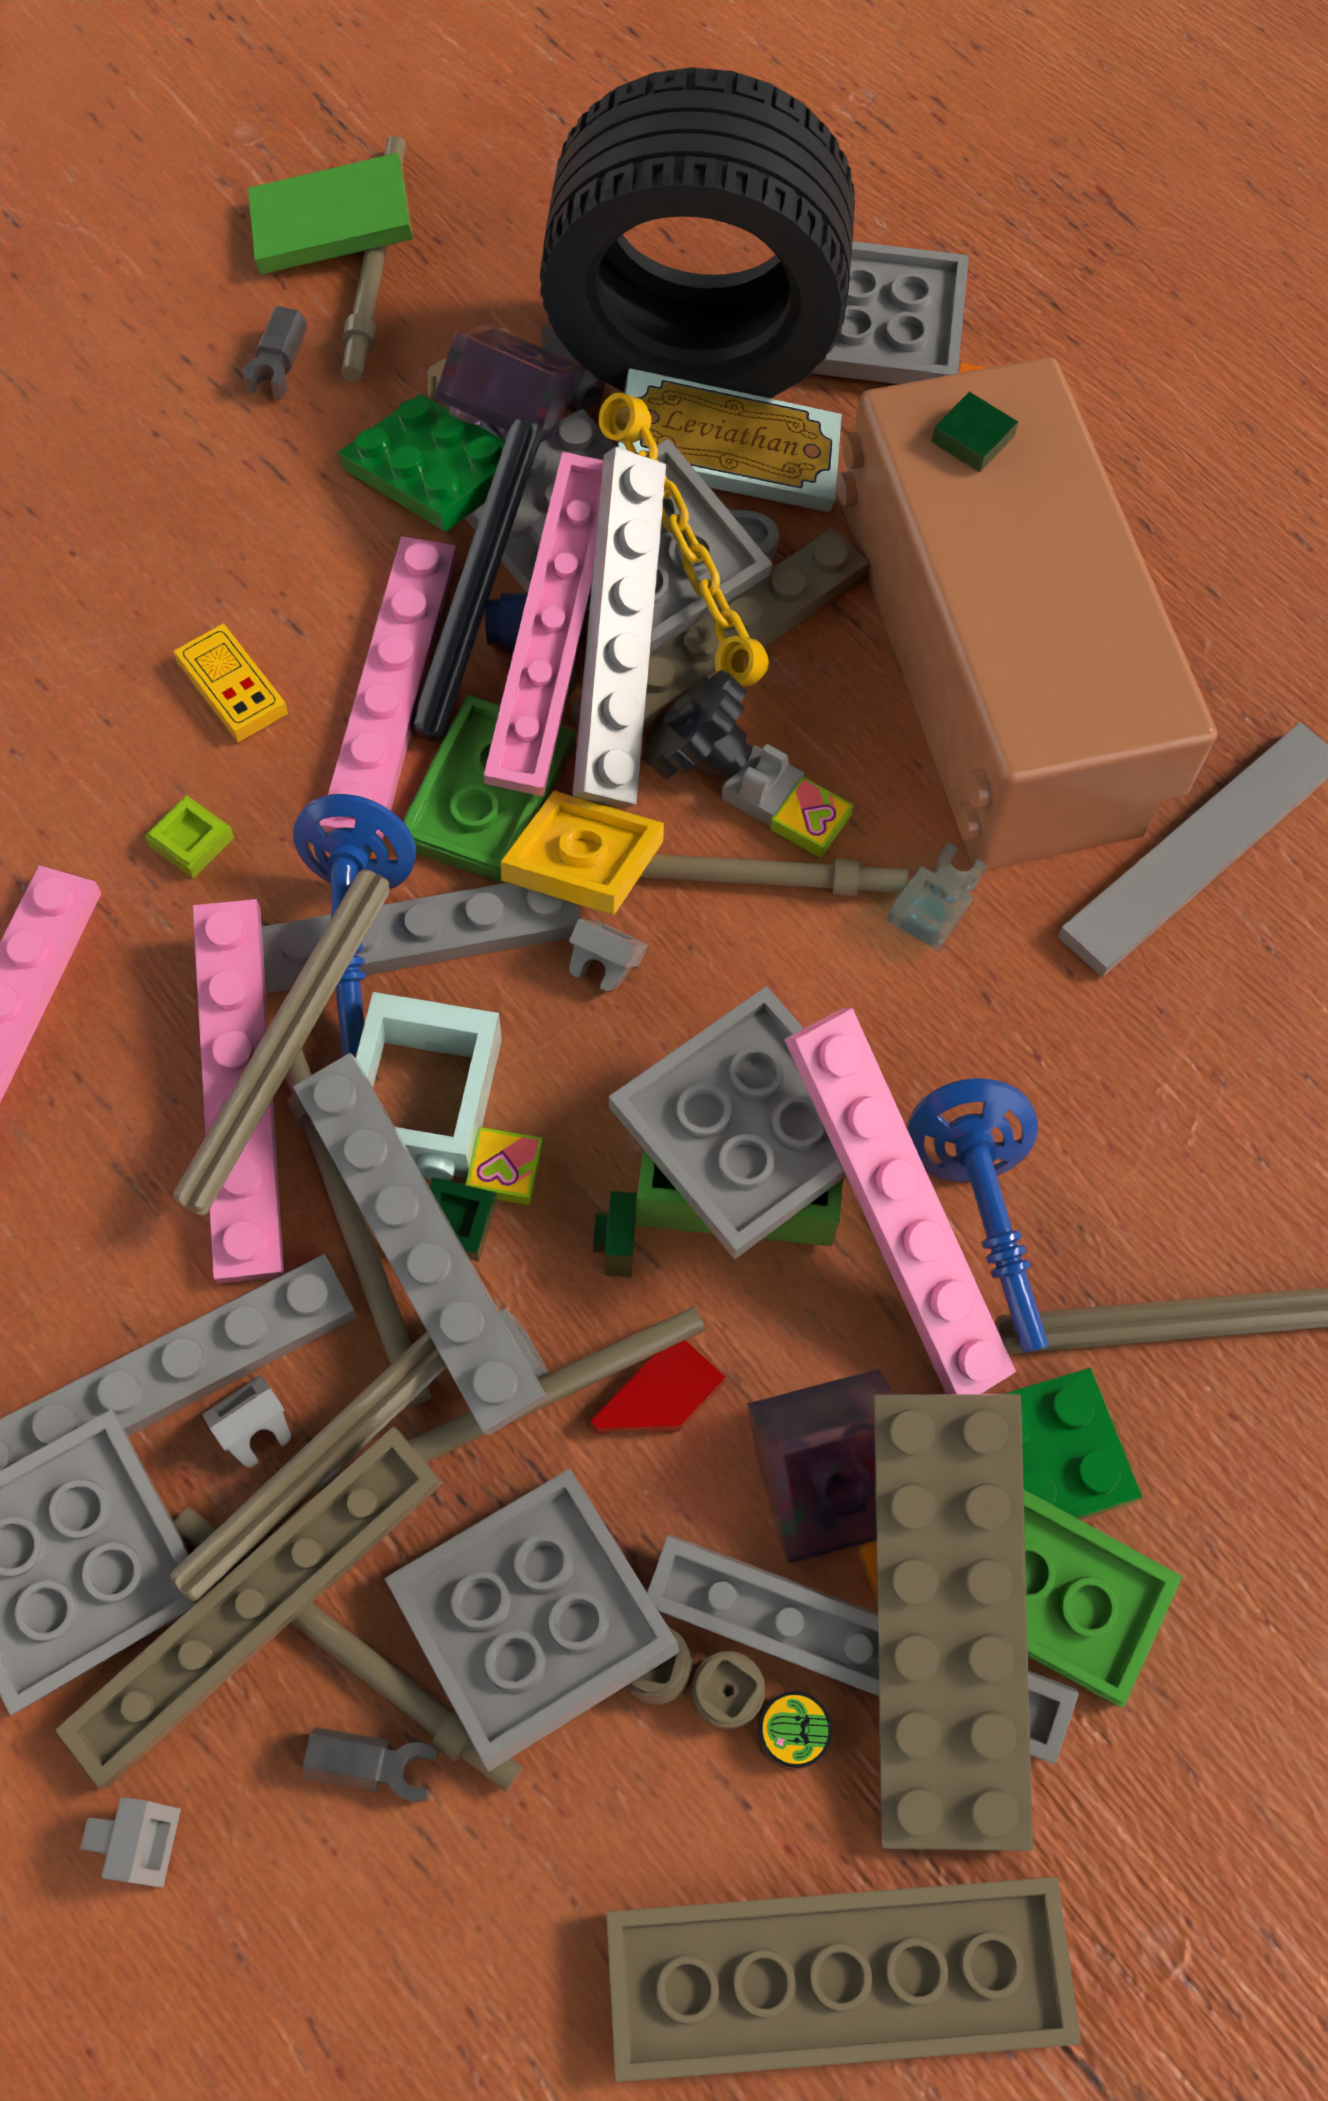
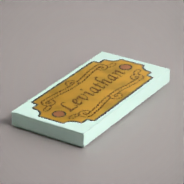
[617,368,842,513]

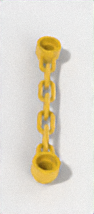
[599,393,769,686]

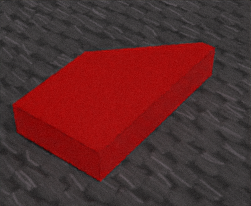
[590,1340,726,1434]

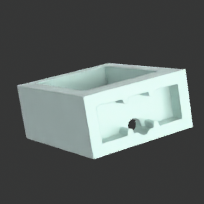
[356,992,502,1181]

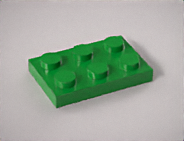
[337,394,506,532]
[1005,1367,1143,1520]

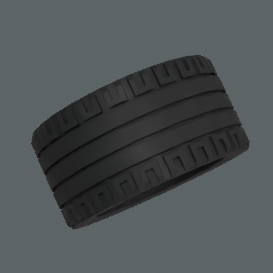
[540,67,855,398]

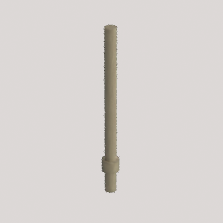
[341,136,406,382]
[640,854,908,896]
[285,1048,432,1408]
[319,1306,706,1492]
[174,1507,524,1792]

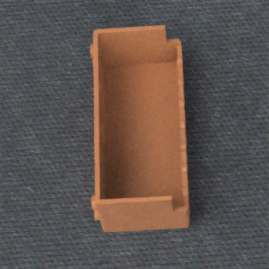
[837,357,1217,871]

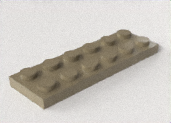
[874,1394,1033,1851]
[606,1877,1081,2082]

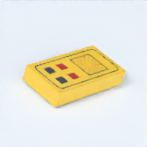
[173,623,288,743]

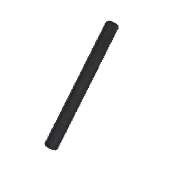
[411,418,543,741]

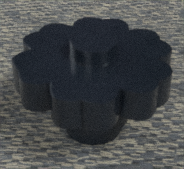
[642,670,752,782]

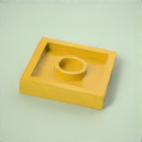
[500,791,664,915]

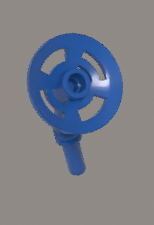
[293,794,416,1055]
[906,1078,1049,1353]

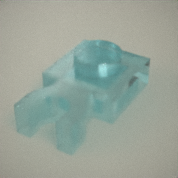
[886,842,987,951]

